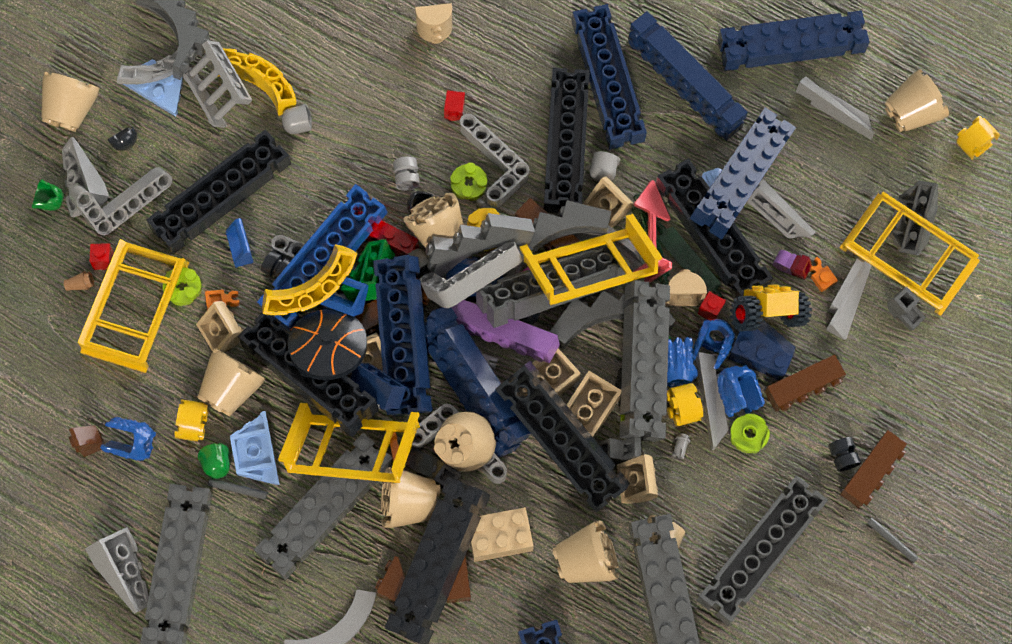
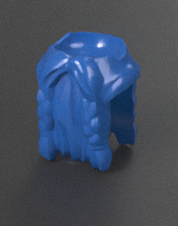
[693,319,735,370]
[667,337,698,388]
[717,365,765,417]
[100,417,156,460]

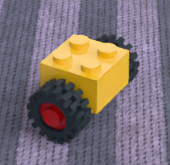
[730,284,812,331]

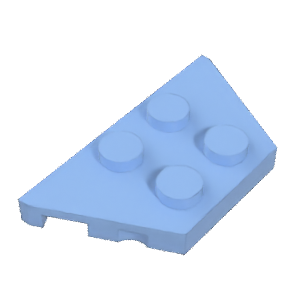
[123,59,183,117]
[230,411,280,485]

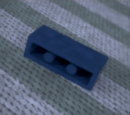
[350,363,406,411]

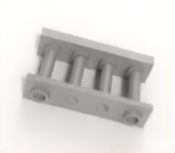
[183,40,252,128]

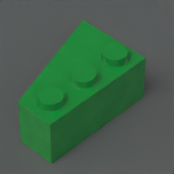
[341,239,395,302]

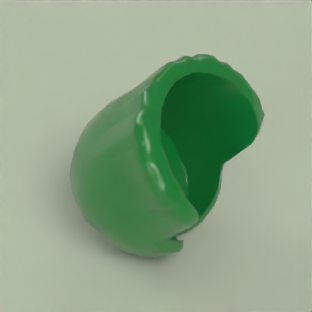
[32,179,64,211]
[197,443,230,479]

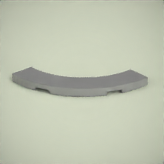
[117,48,197,84]
[284,590,377,644]

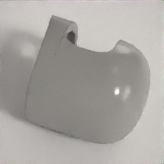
[282,104,312,134]
[589,151,621,182]

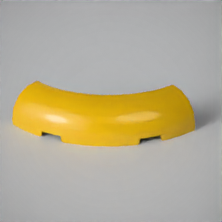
[217,48,296,116]
[262,244,357,315]

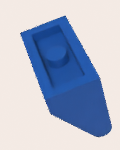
[226,218,254,268]
[320,277,368,317]

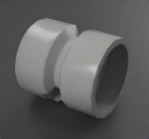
[393,157,420,191]

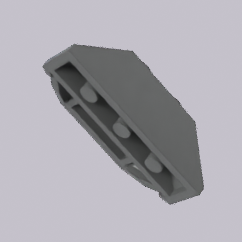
[889,180,938,256]

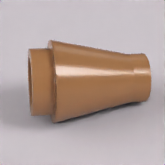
[64,271,94,291]

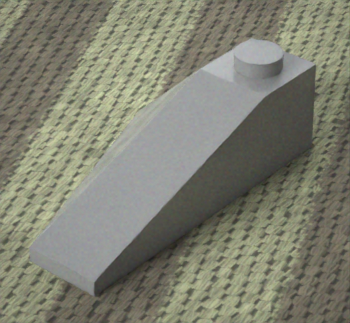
[62,137,109,217]
[85,527,149,614]

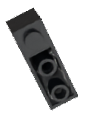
[405,446,462,489]

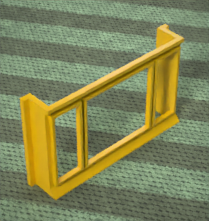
[840,192,980,316]
[520,214,662,305]
[78,239,189,373]
[278,403,420,483]

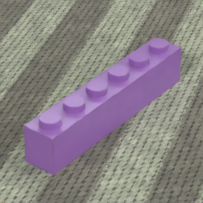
[452,300,560,363]

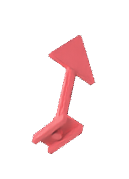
[633,180,672,283]

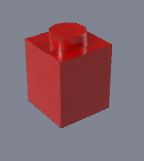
[444,90,465,121]
[90,243,114,270]
[698,291,726,320]

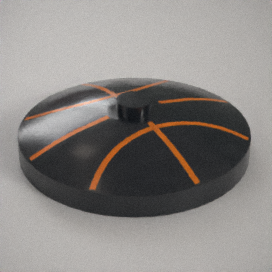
[288,309,367,380]

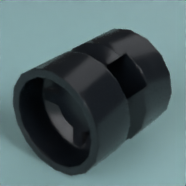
[261,250,291,279]
[828,437,861,472]

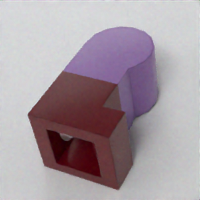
[773,250,812,280]

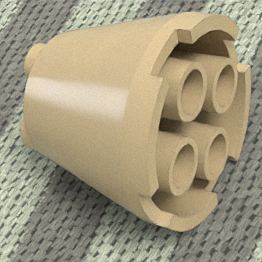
[885,69,949,132]
[41,72,100,132]
[404,193,463,248]
[197,348,266,416]
[434,412,496,472]
[381,467,440,528]
[553,520,619,583]

